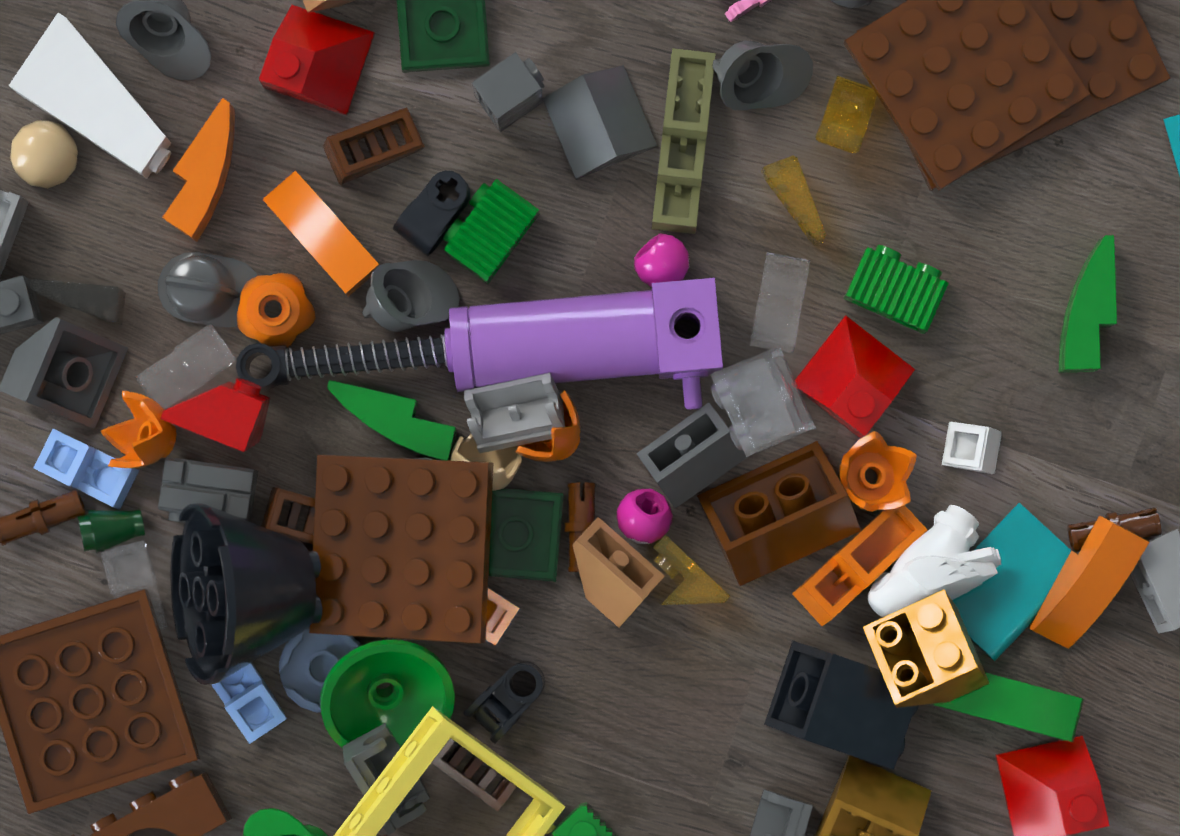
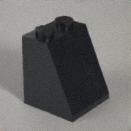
[764,640,919,770]

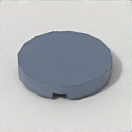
[279,628,362,713]

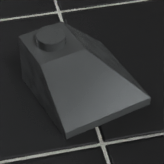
[0,317,128,429]

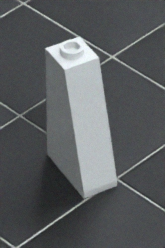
[9,13,171,179]

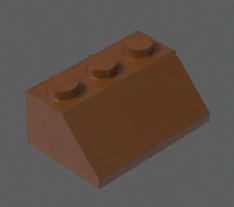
[697,441,861,586]

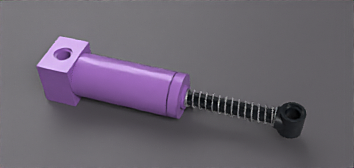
[236,278,723,410]

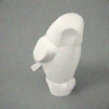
[868,505,1002,618]

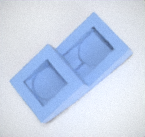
[34,428,139,510]
[211,663,287,744]

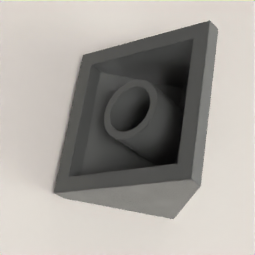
[543,65,657,180]

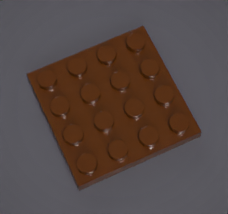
[844,0,1090,191]
[309,455,494,643]
[0,589,200,814]

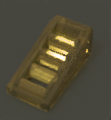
[761,155,826,246]

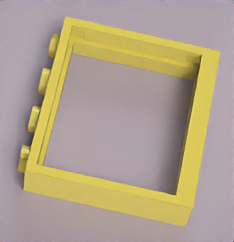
[334,706,565,836]

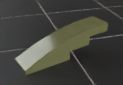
[652,48,716,234]

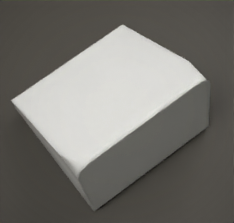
[942,422,1001,474]

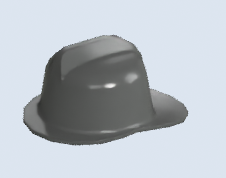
[116,0,212,80]
[712,40,813,110]
[158,252,258,328]
[362,260,460,332]

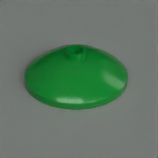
[320,640,455,749]

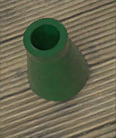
[78,509,145,554]

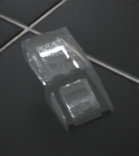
[750,252,810,353]
[136,323,236,410]
[101,540,169,631]

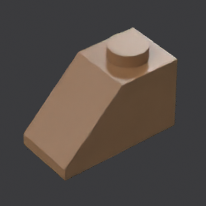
[573,517,665,628]

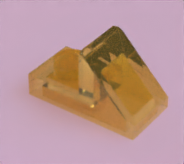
[816,76,877,153]
[653,535,730,605]

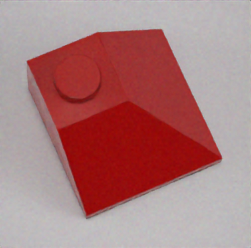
[259,5,375,116]
[791,315,915,439]
[160,378,270,452]
[995,735,1110,836]

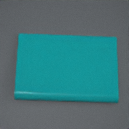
[952,503,1071,661]

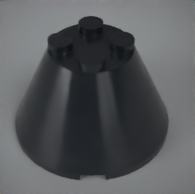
[170,503,322,685]

